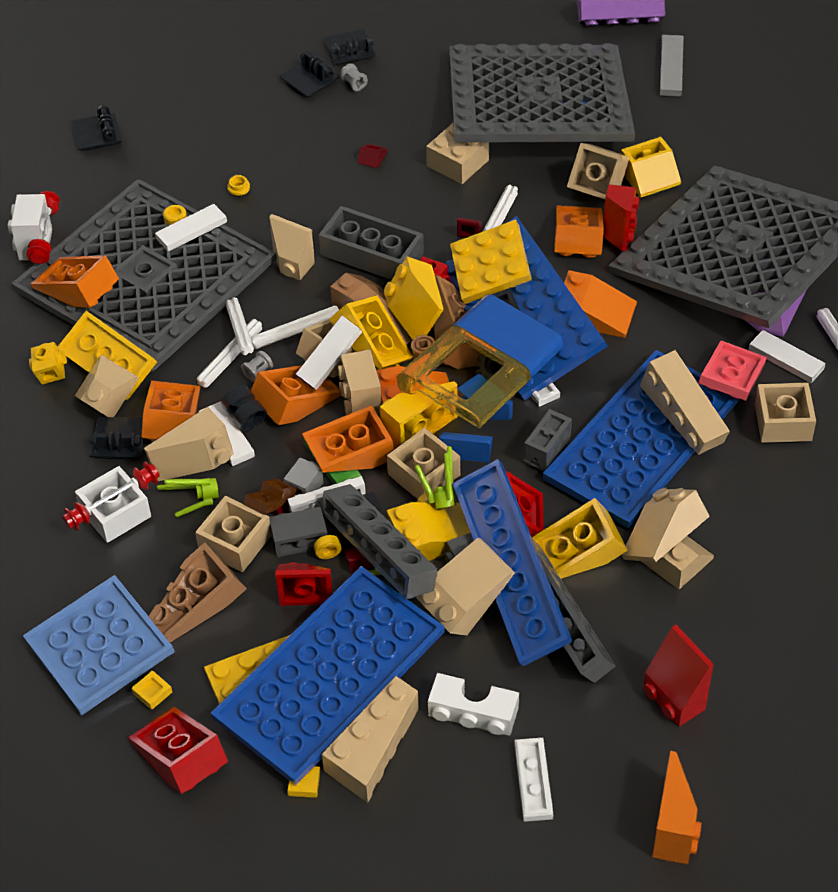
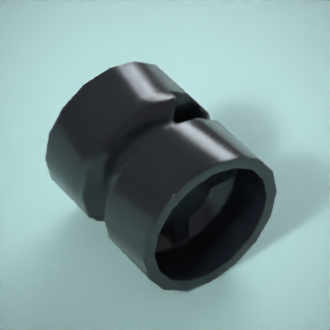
[221,384,267,432]

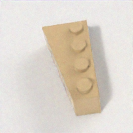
[640,350,730,455]
[322,676,419,803]

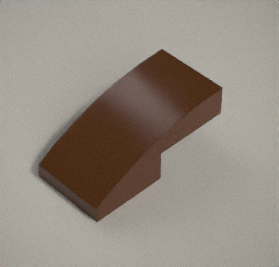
[243,478,297,515]

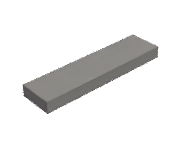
[660,35,683,96]

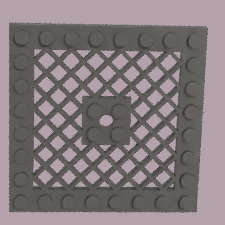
[449,43,635,142]
[608,165,838,329]
[12,179,277,372]

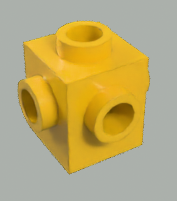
[29,342,67,385]

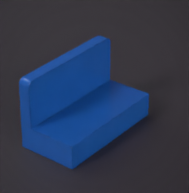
[439,432,493,463]

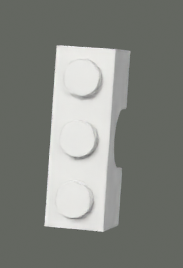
[428,673,519,736]

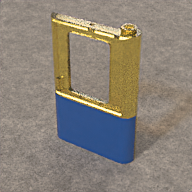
[397,295,564,429]

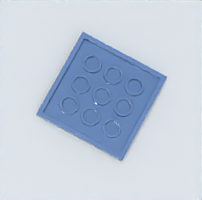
[23,575,175,715]

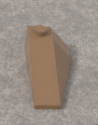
[330,273,413,347]
[434,275,489,369]
[148,542,247,643]

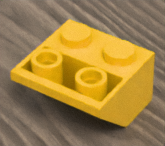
[621,137,681,198]

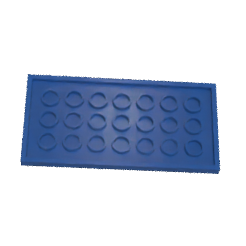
[445,216,608,401]
[543,350,739,529]
[211,566,445,786]

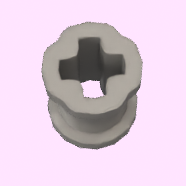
[340,64,368,91]
[241,351,273,382]

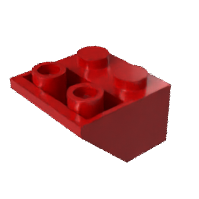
[603,184,640,251]

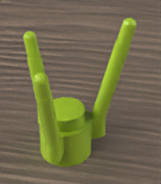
[415,446,456,509]
[157,478,219,517]

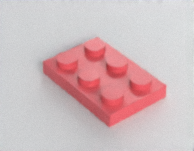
[699,341,767,401]

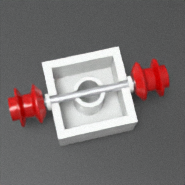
[8,191,60,264]
[62,462,160,543]

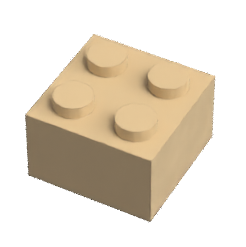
[426,123,489,184]
[567,143,630,199]
[338,350,382,419]
[755,383,816,443]
[387,428,460,499]
[195,496,272,573]

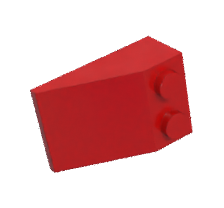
[643,625,714,727]
[128,707,228,794]

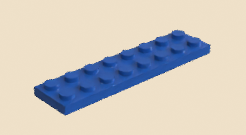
[453,459,572,666]

